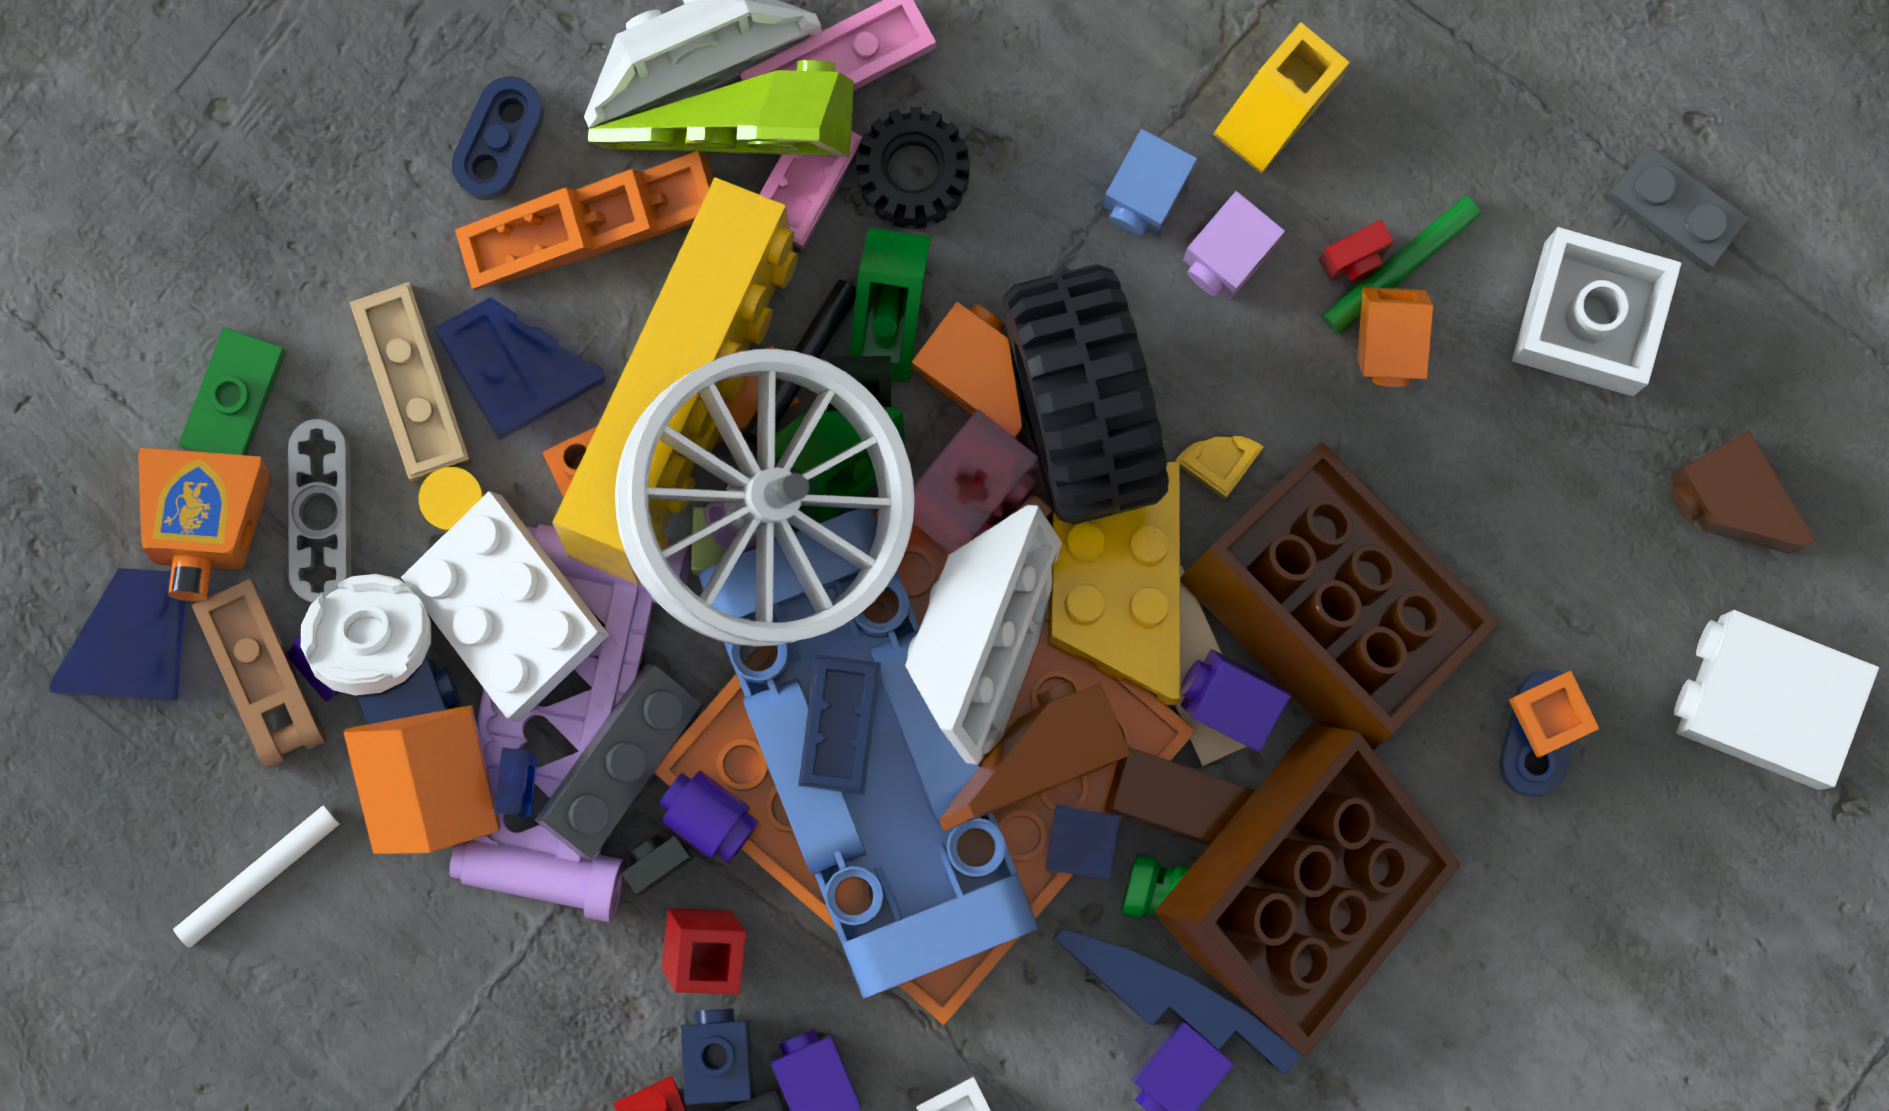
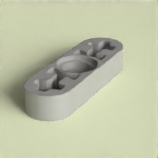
[288,419,351,604]

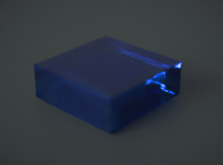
[494,747,538,818]
[1045,805,1120,881]

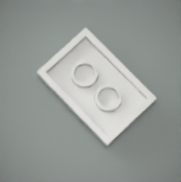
[401,491,609,722]

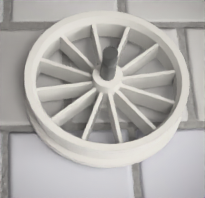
[615,349,914,646]

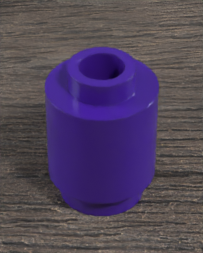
[659,770,759,863]

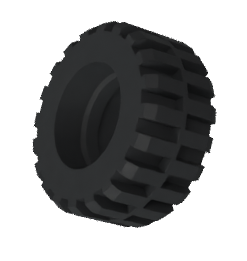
[1002,264,1169,525]

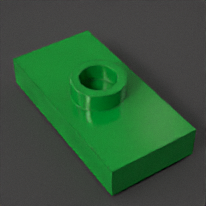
[178,327,287,455]

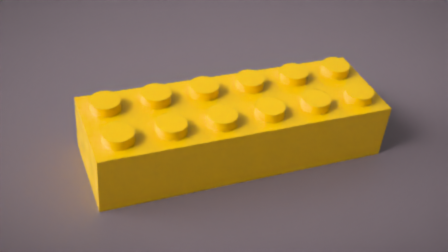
[552,177,798,586]

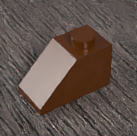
[1670,430,1816,554]

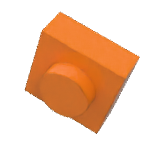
[1509,670,1599,758]

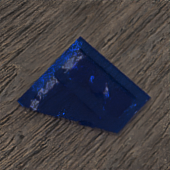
[435,297,606,440]
[49,568,185,701]

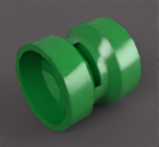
[1121,853,1191,926]

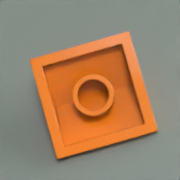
[343,705,501,854]

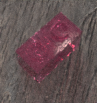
[911,409,1039,558]

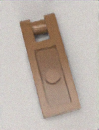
[191,579,326,769]

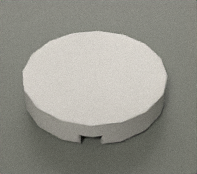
[301,574,431,696]

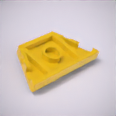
[1049,462,1180,705]

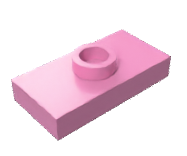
[759,131,862,250]

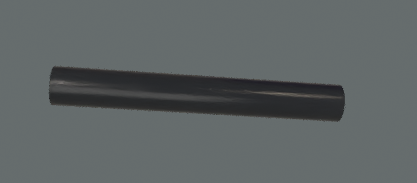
[743,280,857,446]

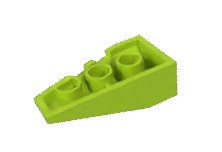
[588,60,854,157]

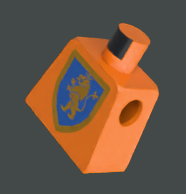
[138,447,272,602]

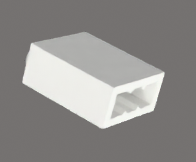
[1674,610,1879,790]

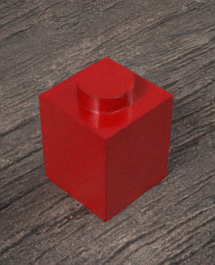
[661,908,746,995]

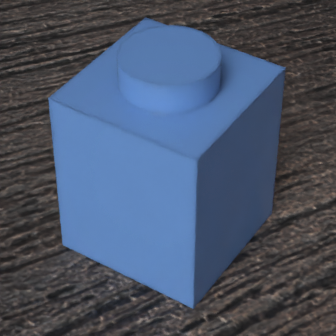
[1102,129,1197,237]

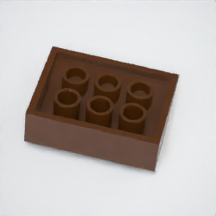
[1180,442,1500,751]
[1154,724,1461,1056]

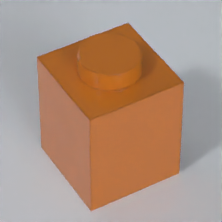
[1357,287,1433,387]

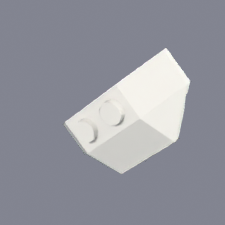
[584,0,822,129]
[905,505,1062,764]

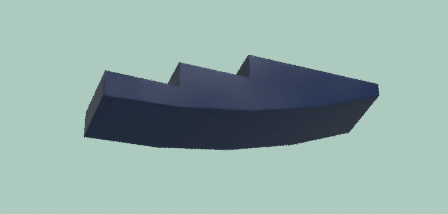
[1052,928,1302,1074]

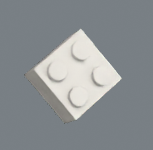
[1512,227,1682,396]

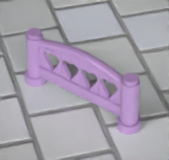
[449,524,692,923]

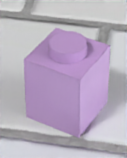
[1183,191,1285,300]

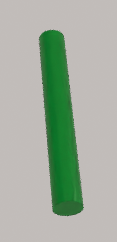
[1322,196,1481,334]

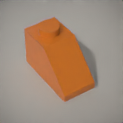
[911,302,1022,446]

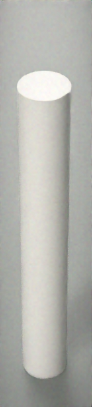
[173,805,340,948]

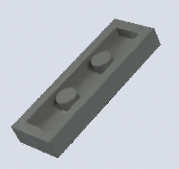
[535,664,702,860]

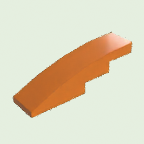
[455,150,714,290]

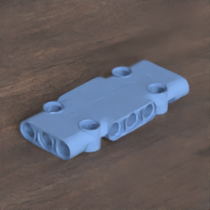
[698,508,1039,999]

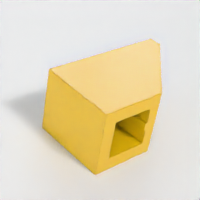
[1213,22,1350,174]

